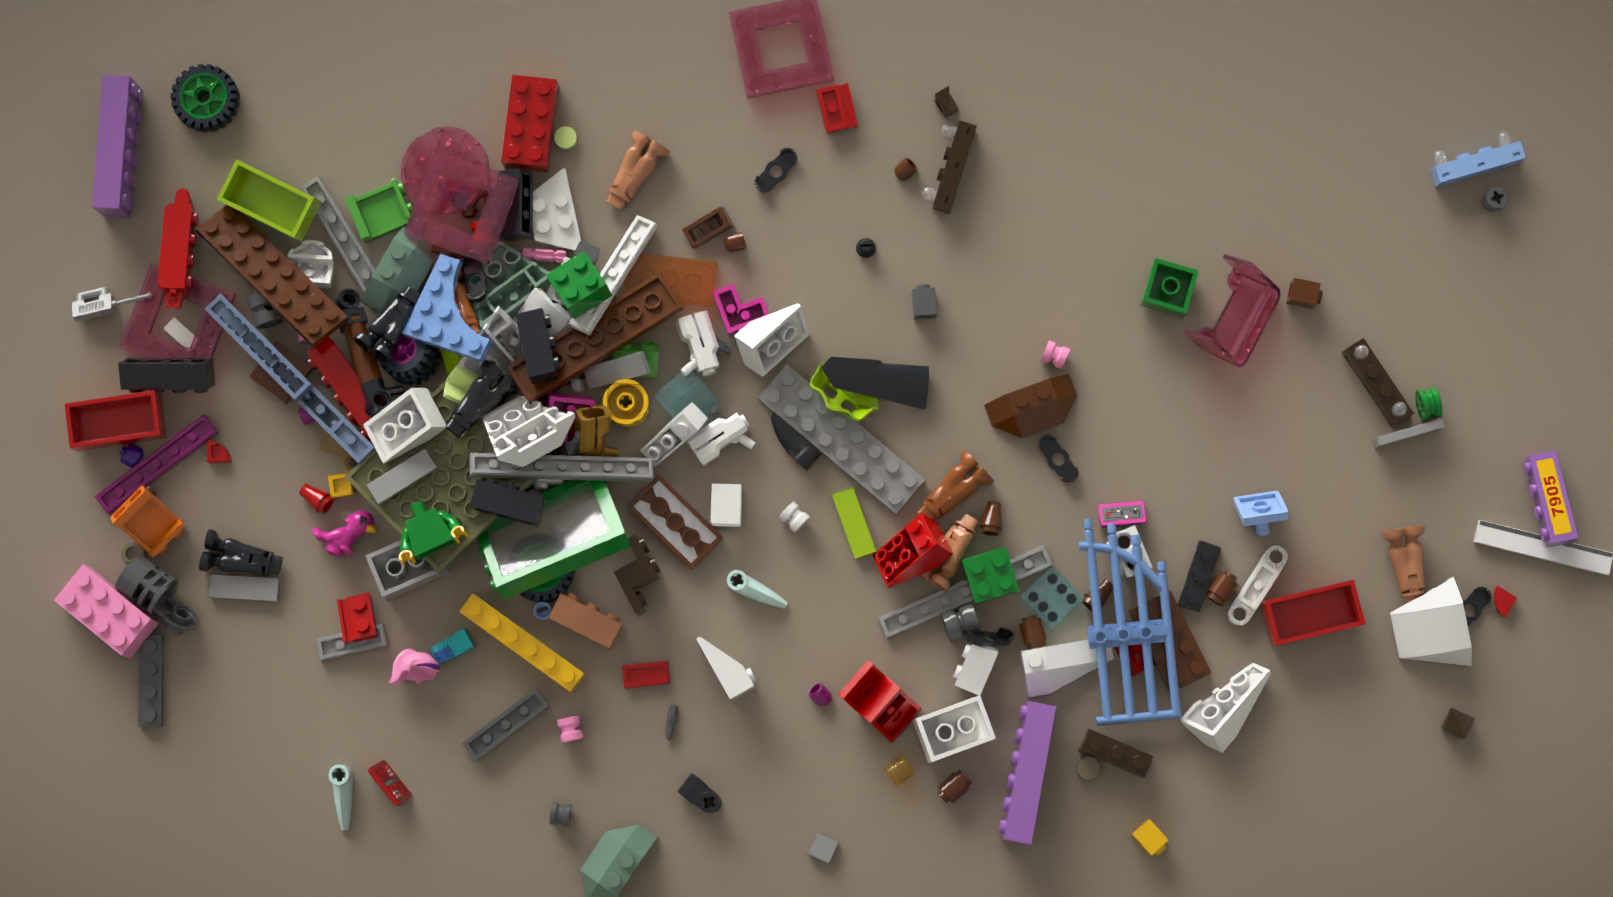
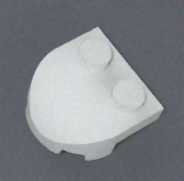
[287,240,334,288]

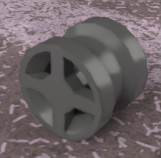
[1482,186,1509,212]
[550,802,572,827]

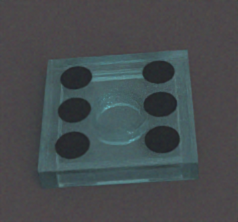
[1020,566,1084,630]

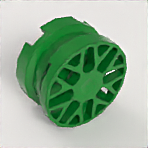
[1415,387,1442,421]

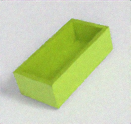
[216,159,322,242]

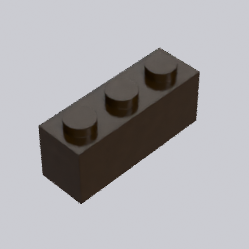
[1078,729,1154,778]

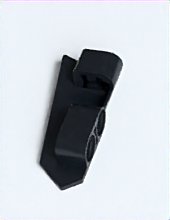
[821,357,929,409]

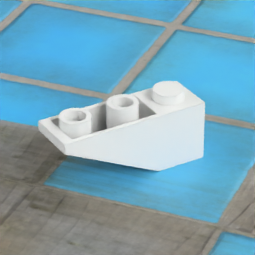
[640,402,708,467]

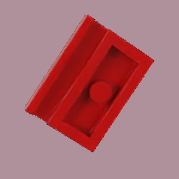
[816,83,858,134]
[337,592,378,644]

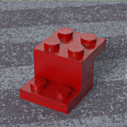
[838,660,922,743]

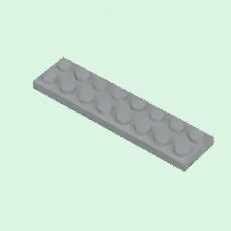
[758,364,925,515]

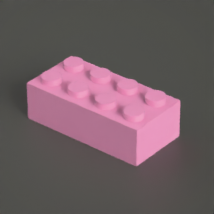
[54,564,159,659]

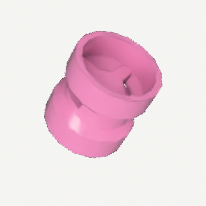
[1041,340,1070,369]
[556,715,584,743]

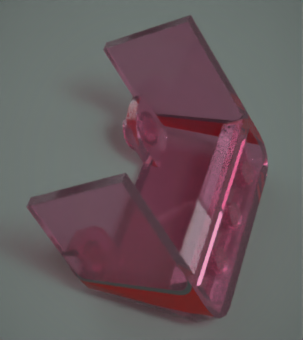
[1183,254,1281,367]

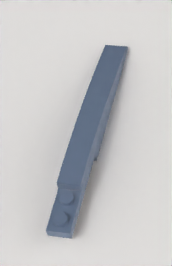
[205,293,375,464]

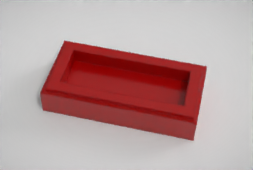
[622,661,670,689]

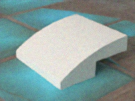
[513,288,572,337]

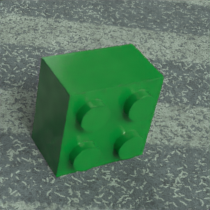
[546,251,613,319]
[1140,258,1199,318]
[961,547,1020,605]

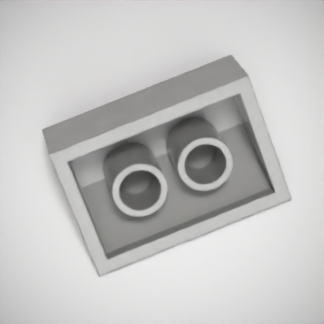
[365,540,450,601]

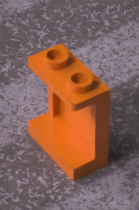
[110,485,185,558]

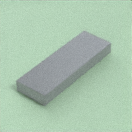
[584,351,650,389]
[1373,419,1445,449]
[367,449,438,505]
[209,575,280,602]
[316,623,388,661]

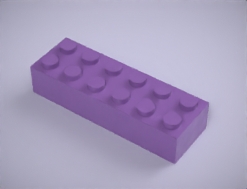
[92,75,143,218]
[998,701,1056,844]

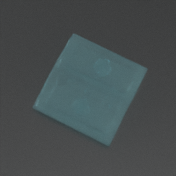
[654,371,719,418]

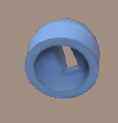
[533,601,552,620]

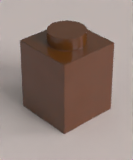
[1286,278,1323,309]

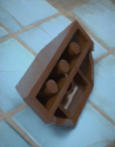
[984,374,1077,438]

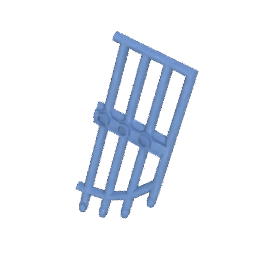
[1078,518,1182,726]

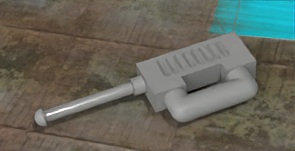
[72,287,153,322]

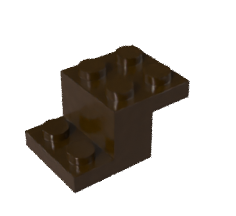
[614,535,661,615]

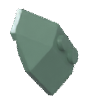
[361,226,433,313]
[580,825,658,897]

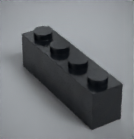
[118,358,215,393]

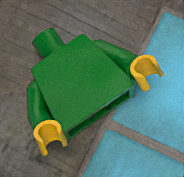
[399,501,469,567]

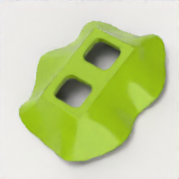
[810,363,879,421]

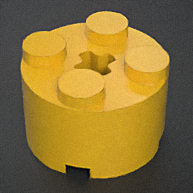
[603,379,650,428]

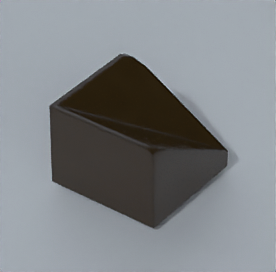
[934,86,959,118]
[1441,708,1474,739]

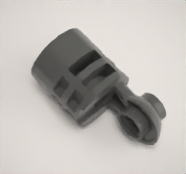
[115,554,199,635]

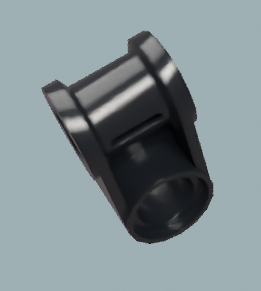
[677,773,722,813]

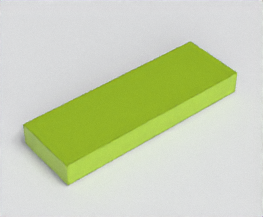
[832,488,876,560]

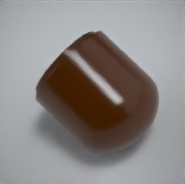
[894,158,917,181]
[724,232,746,252]

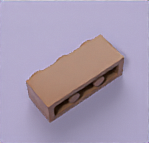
[548,592,623,649]

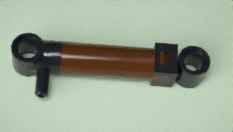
[335,288,404,418]

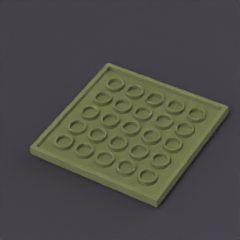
[345,382,538,574]

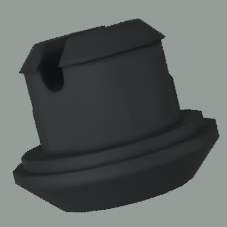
[856,238,876,258]

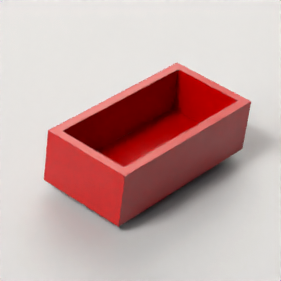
[501,75,559,173]
[64,390,166,452]
[1261,580,1365,647]

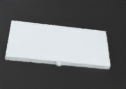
[163,317,201,352]

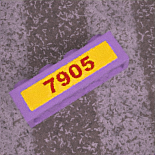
[1523,450,1579,548]

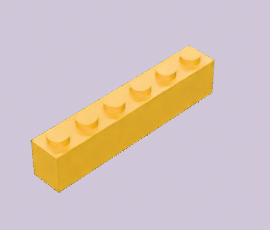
[459,593,586,693]

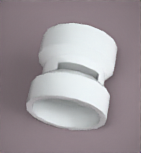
[778,501,810,533]

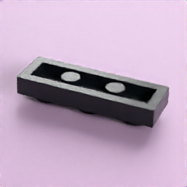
[1178,540,1221,613]

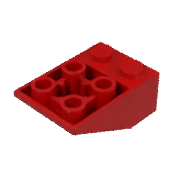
[872,513,953,588]

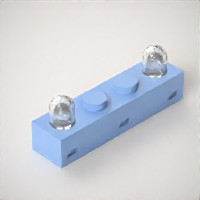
[1430,132,1526,188]

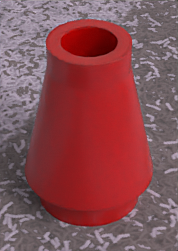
[299,483,334,514]

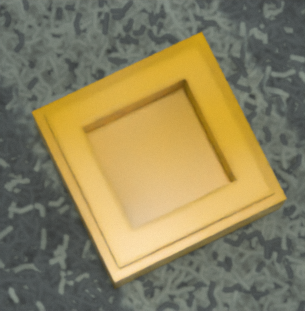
[328,473,355,499]

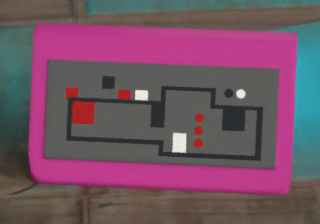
[1098,501,1147,527]

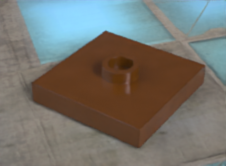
[249,341,313,404]

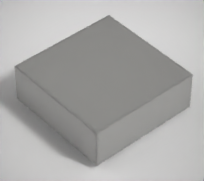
[808,833,838,863]

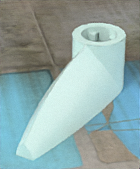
[727,570,788,609]
[328,764,353,831]

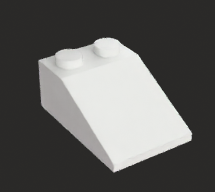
[735,304,810,377]
[363,388,446,463]
[696,637,757,701]
[912,695,996,763]

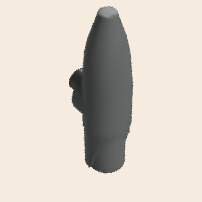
[666,705,678,741]

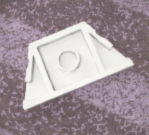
[533,168,581,251]

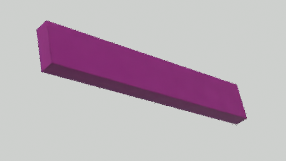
[94,414,219,515]

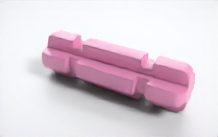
[522,248,567,263]

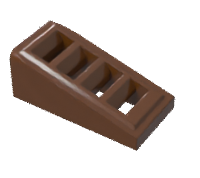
[682,207,734,249]

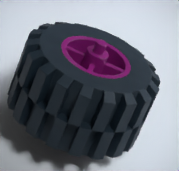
[379,335,441,386]

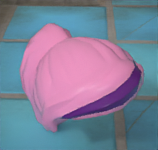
[389,648,440,685]

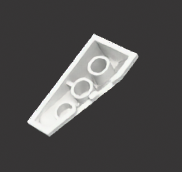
[1020,640,1114,698]
[1180,663,1271,753]

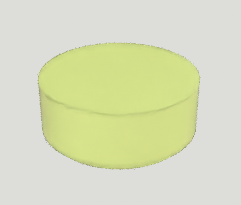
[554,126,577,150]

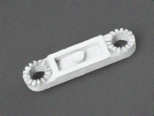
[1227,545,1288,626]

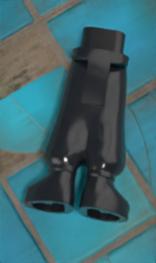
[353,287,421,363]
[445,360,517,438]
[199,529,283,575]

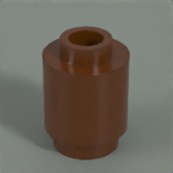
[1207,571,1239,607]
[1019,615,1047,650]
[937,770,972,804]

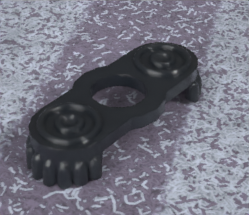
[754,147,797,193]
[461,252,487,303]
[1038,434,1079,483]
[1463,586,1492,627]
[966,627,1015,647]

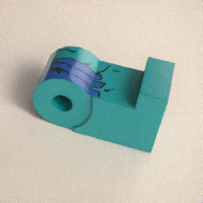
[429,628,476,665]

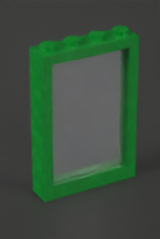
[476,480,631,600]

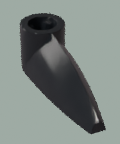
[771,412,822,471]

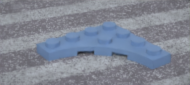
[402,254,492,363]

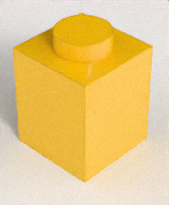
[1130,819,1168,856]

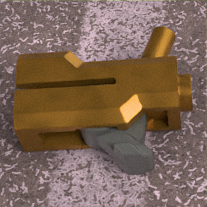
[563,405,619,457]

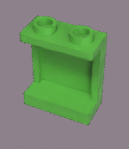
[345,178,416,243]

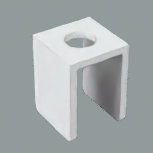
[711,484,742,527]

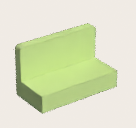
[443,364,496,404]

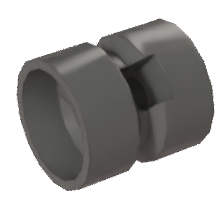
[247,293,285,329]
[941,603,981,642]

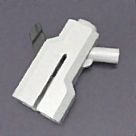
[675,311,732,377]
[686,405,756,467]

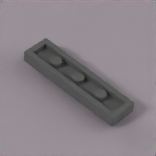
[138,635,164,727]
[462,688,550,762]

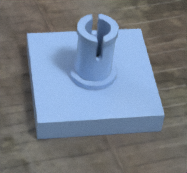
[1233,491,1289,536]

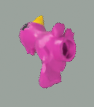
[313,510,377,558]

